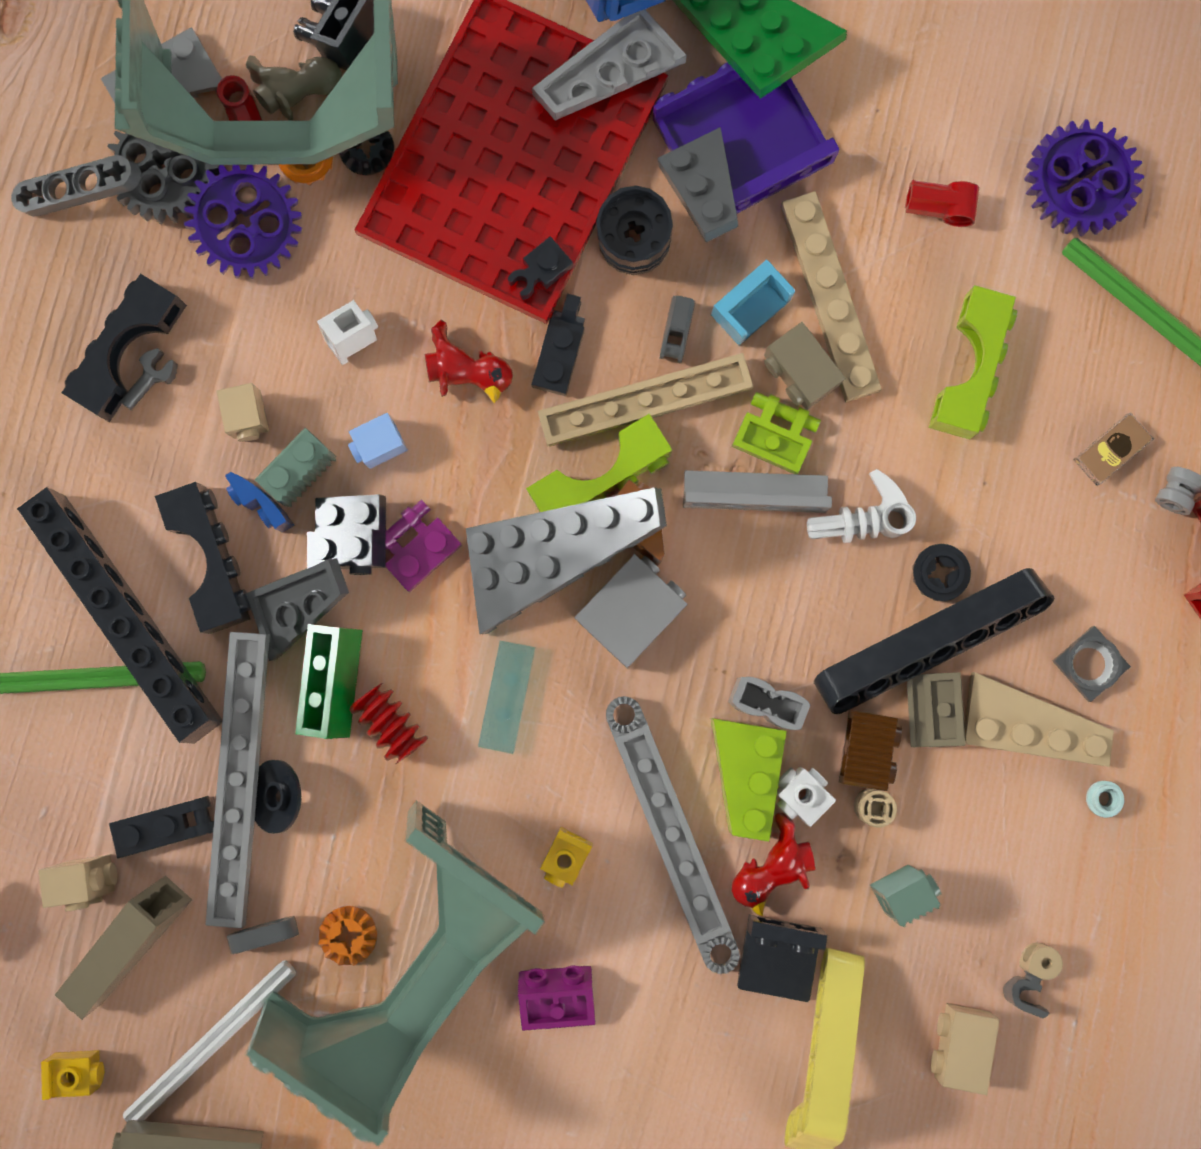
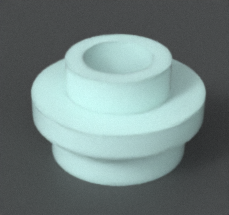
[1086,781,1124,818]

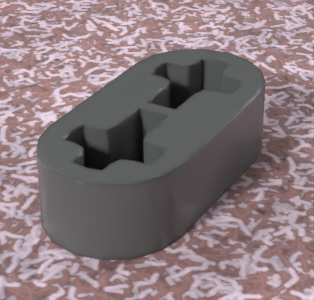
[227,916,299,954]

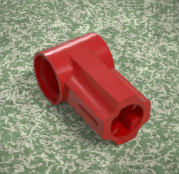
[217,75,263,121]
[905,180,980,227]

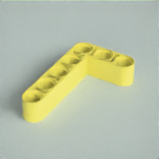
[785,948,865,1149]

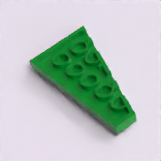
[672,0,847,99]

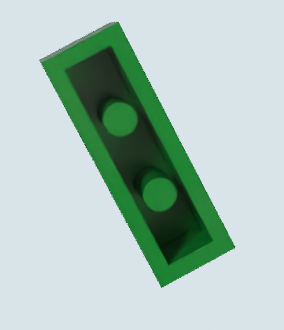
[295,624,363,739]

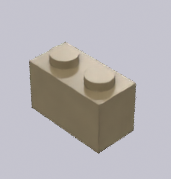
[764,322,846,410]

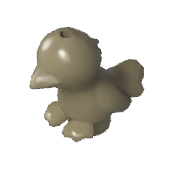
[246,55,342,121]

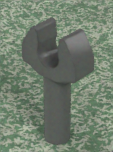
[120,348,178,410]

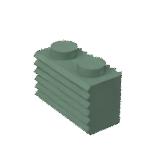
[255,428,336,507]
[870,865,941,927]

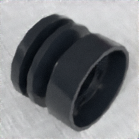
[596,186,673,275]

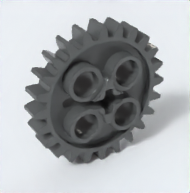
[106,131,220,224]

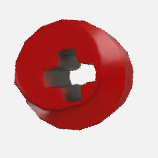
[349,683,428,765]

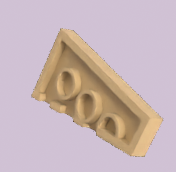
[964,672,1114,767]

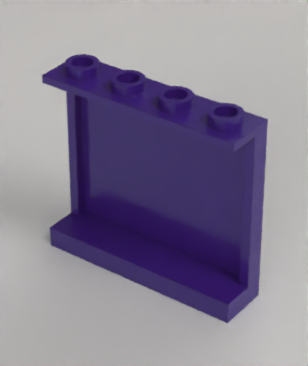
[653,62,840,214]

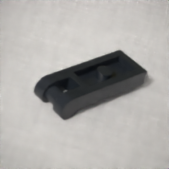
[109,796,214,859]

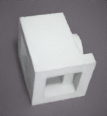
[317,300,378,365]

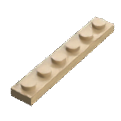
[781,191,882,402]
[538,353,753,447]

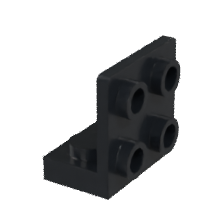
[737,914,828,1002]

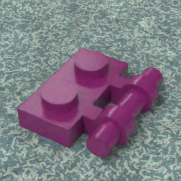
[385,499,462,592]

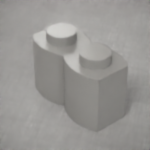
[728,677,810,730]

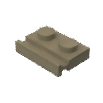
[907,672,966,747]

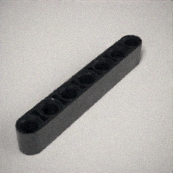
[814,568,1055,714]

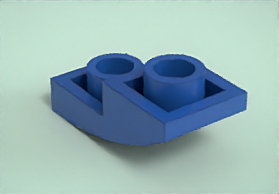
[225,472,295,533]

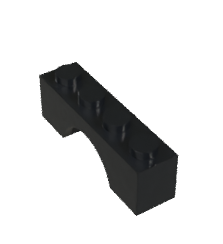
[61,273,187,422]
[155,482,251,634]

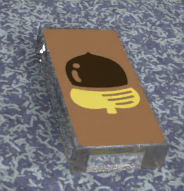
[1073,412,1154,486]

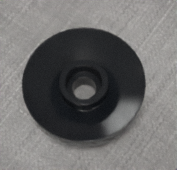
[255,760,301,834]

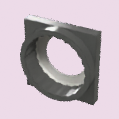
[1053,626,1131,702]

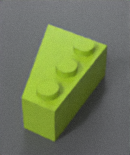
[710,718,786,842]

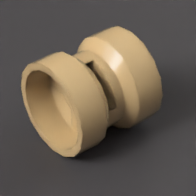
[854,788,897,828]

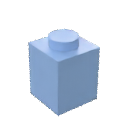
[348,412,408,469]

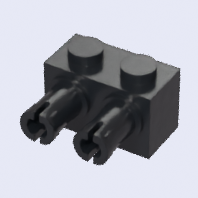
[294,0,374,71]

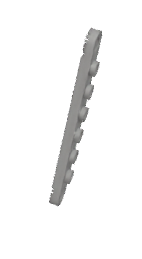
[606,696,740,974]

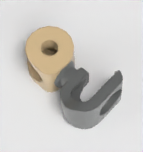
[1003,942,1063,1018]

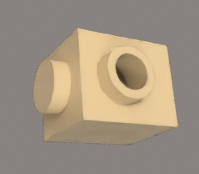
[216,383,269,442]

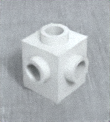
[777,767,837,827]

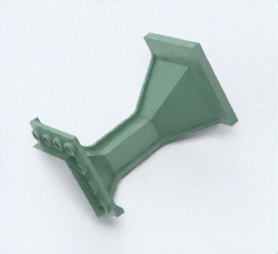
[115,0,398,165]
[246,800,545,1146]

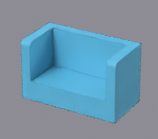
[711,259,795,346]

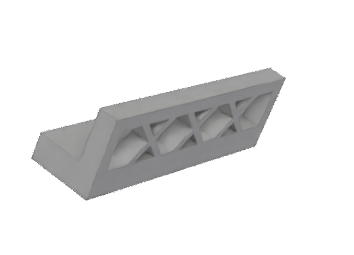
[683,470,832,513]

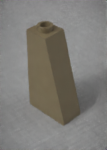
[55,876,192,1020]
[112,1120,264,1149]

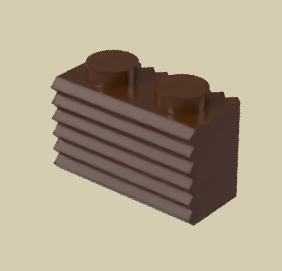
[839,711,902,791]

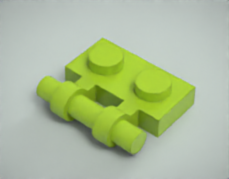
[731,392,821,475]

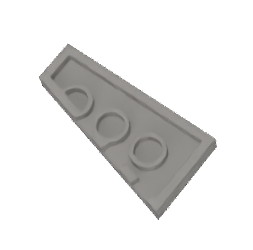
[532,9,687,120]

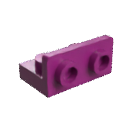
[518,965,596,1031]

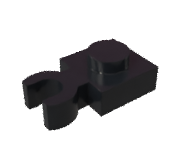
[508,236,573,300]

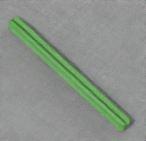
[1062,238,1201,366]
[0,661,206,694]

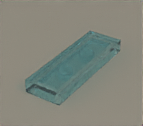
[478,640,536,754]

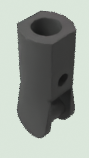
[659,295,696,363]

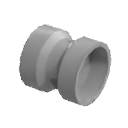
[1155,467,1201,515]

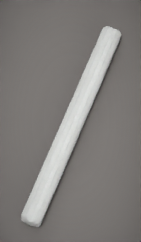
[123,960,296,1122]

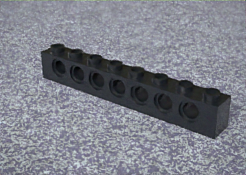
[17,487,223,744]

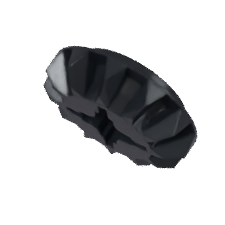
[339,130,395,175]
[912,544,971,601]

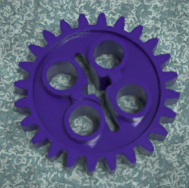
[1024,119,1144,236]
[184,165,302,279]

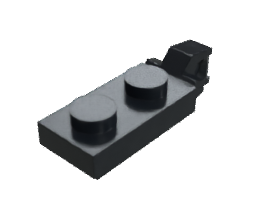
[531,293,585,396]

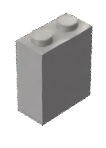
[574,554,688,668]

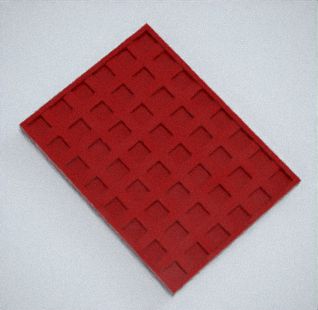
[354,0,669,324]

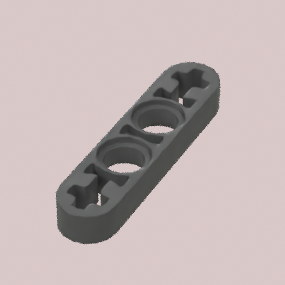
[11,155,141,217]

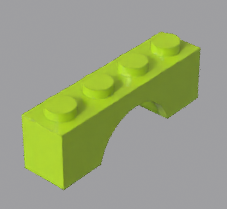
[928,285,1017,439]
[526,413,672,512]

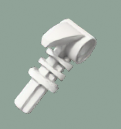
[807,469,916,543]

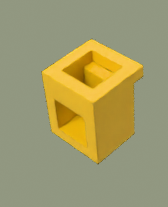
[540,827,593,888]
[41,1050,105,1100]

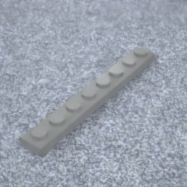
[205,632,270,928]

